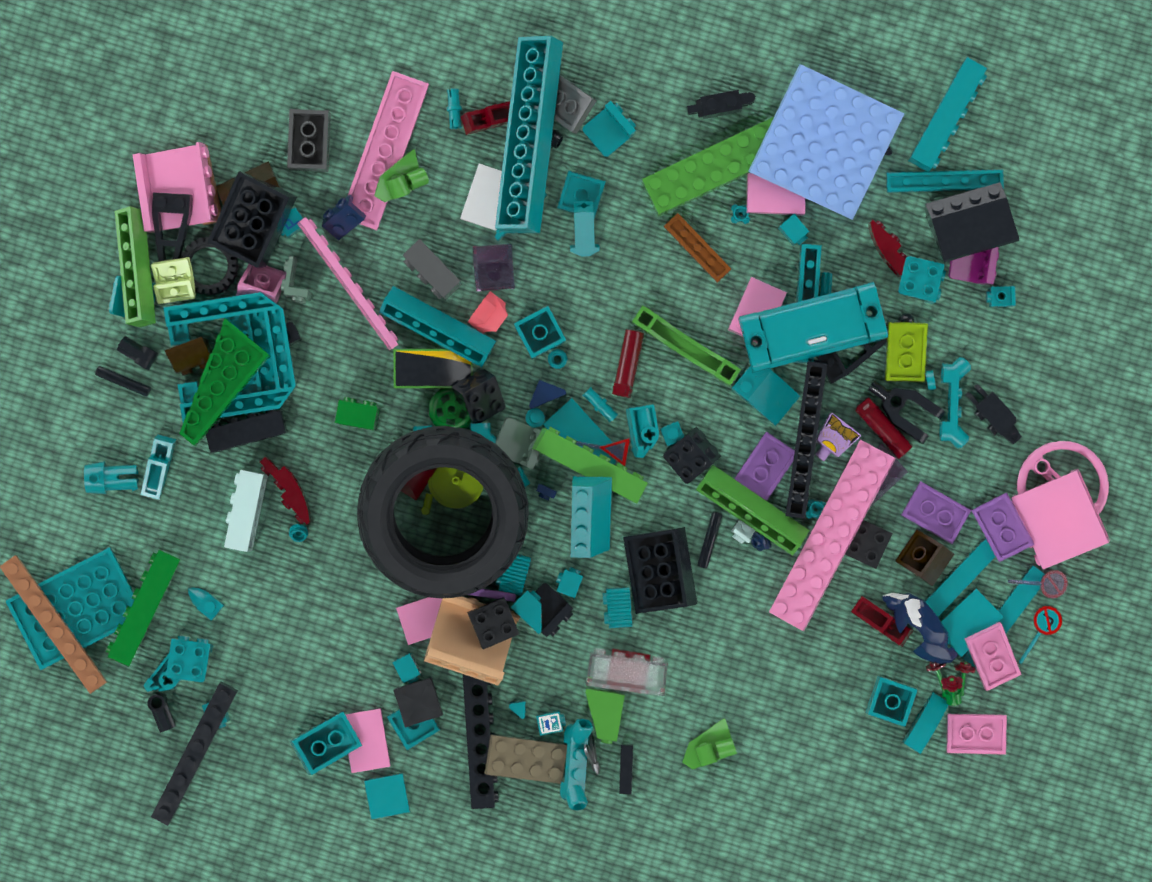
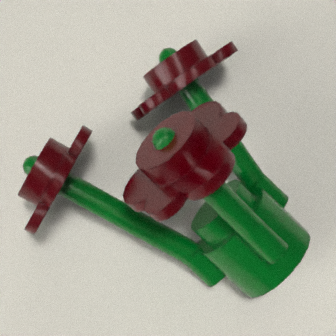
[926,661,976,706]

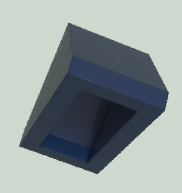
[529,380,567,409]

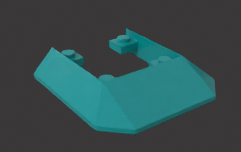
[163,292,296,422]

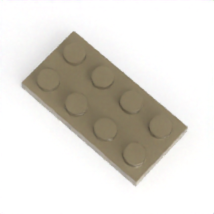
[485,735,567,784]

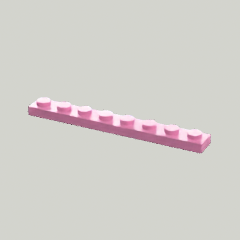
[297,217,398,350]

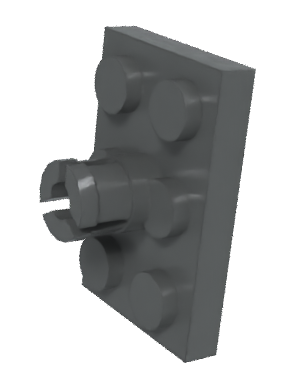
[554,74,597,134]

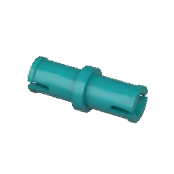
[447,88,462,129]
[582,387,618,423]

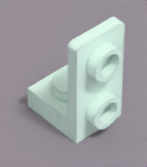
[731,520,756,544]

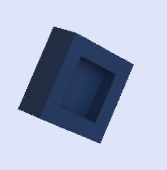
[536,484,557,501]

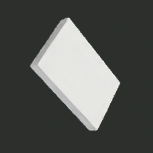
[460,164,502,231]

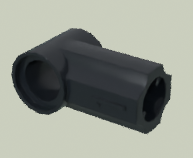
[117,336,159,371]
[147,692,176,733]

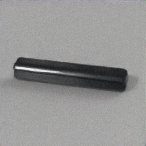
[95,366,151,396]
[697,512,722,568]

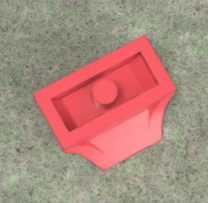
[467,291,508,334]

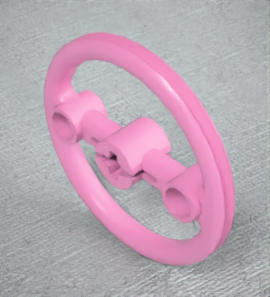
[1017,441,1109,514]

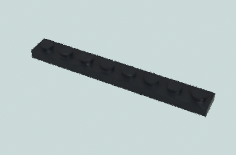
[151,681,238,826]

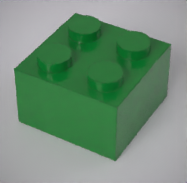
[335,397,380,431]

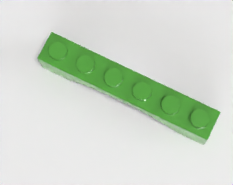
[632,305,741,386]

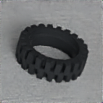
[181,237,238,295]

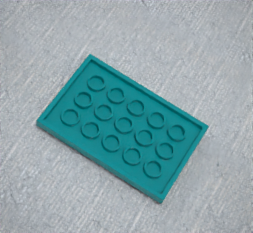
[5,547,134,670]

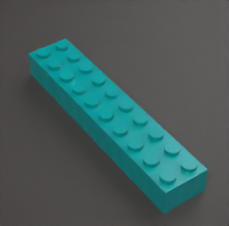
[495,36,563,233]

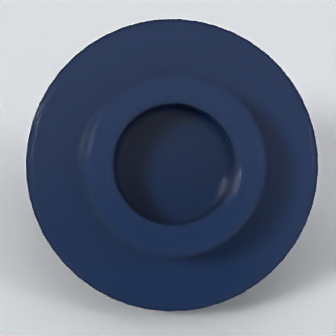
[751,532,772,551]

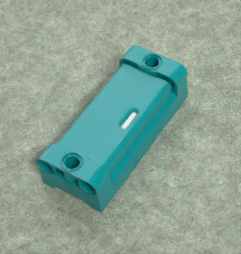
[738,282,888,373]

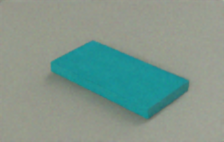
[543,398,623,465]

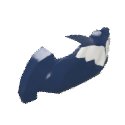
[882,593,958,664]

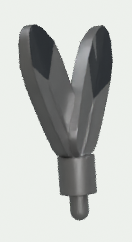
[584,733,600,775]

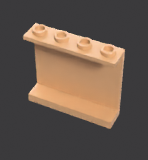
[424,596,520,685]

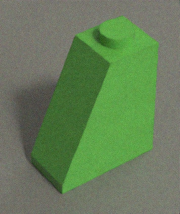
[585,687,625,744]

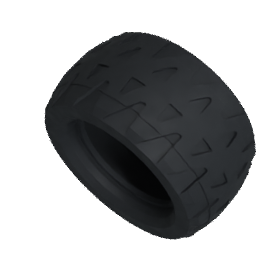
[357,426,529,598]

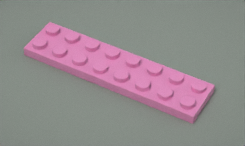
[348,71,429,231]

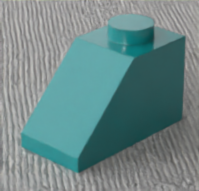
[511,590,542,634]

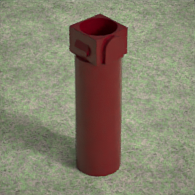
[612,329,644,398]
[855,397,913,459]

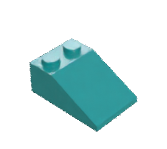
[731,366,800,426]
[290,712,362,775]

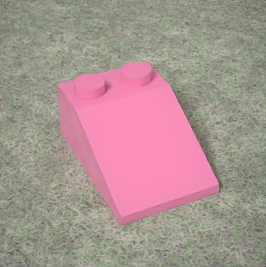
[728,277,787,343]

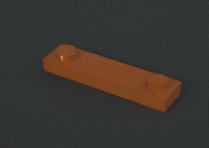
[664,213,731,283]

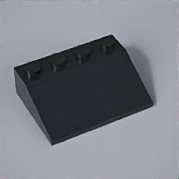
[208,171,297,268]
[925,182,1019,263]
[623,527,698,614]

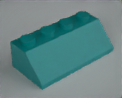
[571,476,612,558]

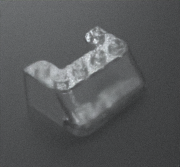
[586,648,668,696]

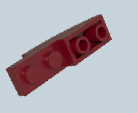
[868,220,907,277]
[260,457,312,525]

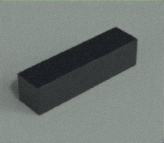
[619,744,633,794]

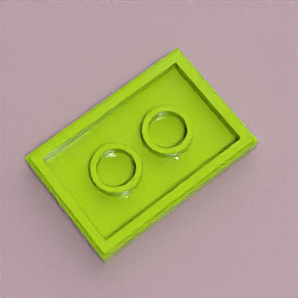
[885,322,928,382]

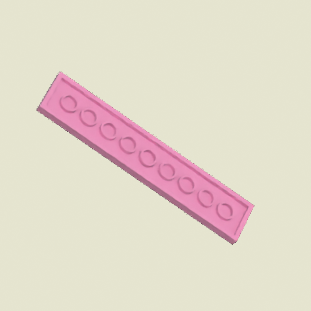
[769,440,896,631]

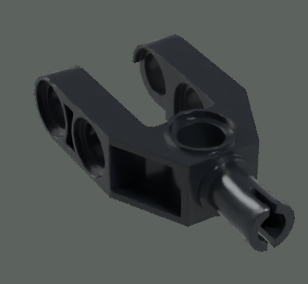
[868,380,945,444]

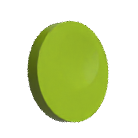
[428,467,484,509]

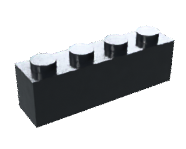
[206,409,288,453]

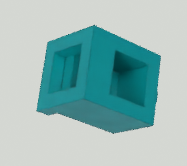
[986,286,1016,307]

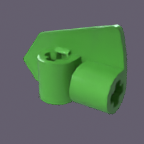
[374,149,429,202]
[682,718,737,769]

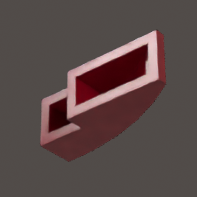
[461,101,510,135]
[851,596,913,647]

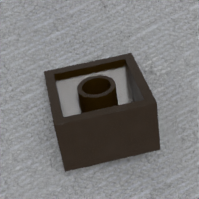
[165,337,212,376]
[895,529,955,586]

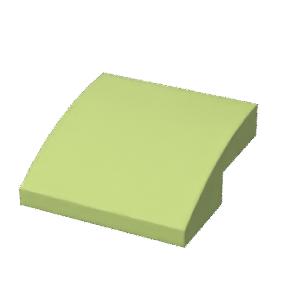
[151,257,196,304]

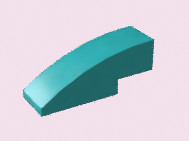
[140,434,176,500]
[902,692,948,754]

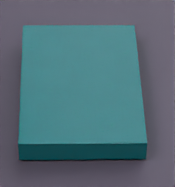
[941,589,1004,657]

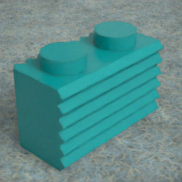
[496,554,532,596]
[602,587,632,628]

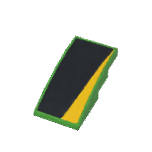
[393,349,473,389]

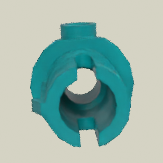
[84,461,139,494]

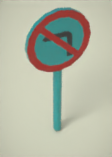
[1019,606,1062,664]

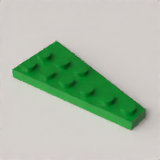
[179,318,271,446]

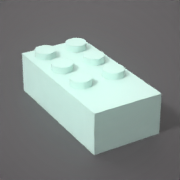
[224,470,268,552]

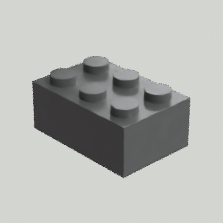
[287,109,331,172]
[403,239,462,301]

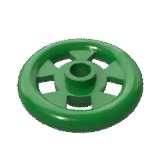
[429,388,471,429]

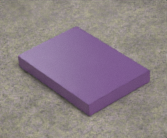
[734,432,795,501]
[901,481,971,544]
[971,492,1034,562]

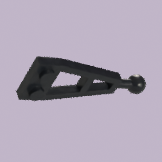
[152,192,193,262]
[816,313,914,384]

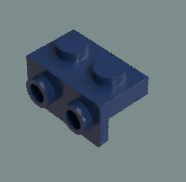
[322,195,366,241]

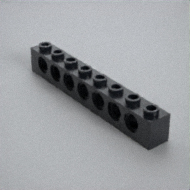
[785,359,828,519]
[463,674,499,809]

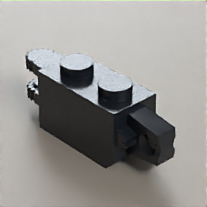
[686,90,756,119]
[965,384,1022,445]

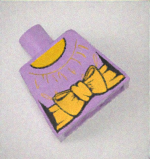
[815,413,861,461]

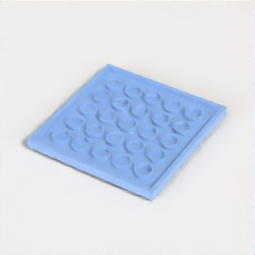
[748,64,904,220]

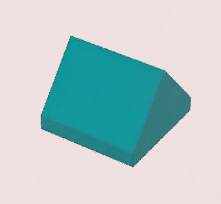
[509,700,526,719]

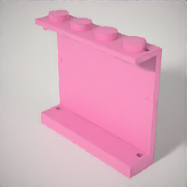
[132,142,218,233]
[1011,469,1110,569]

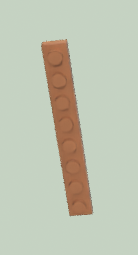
[0,555,107,694]

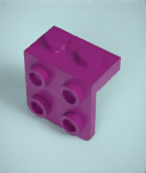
[948,247,999,285]

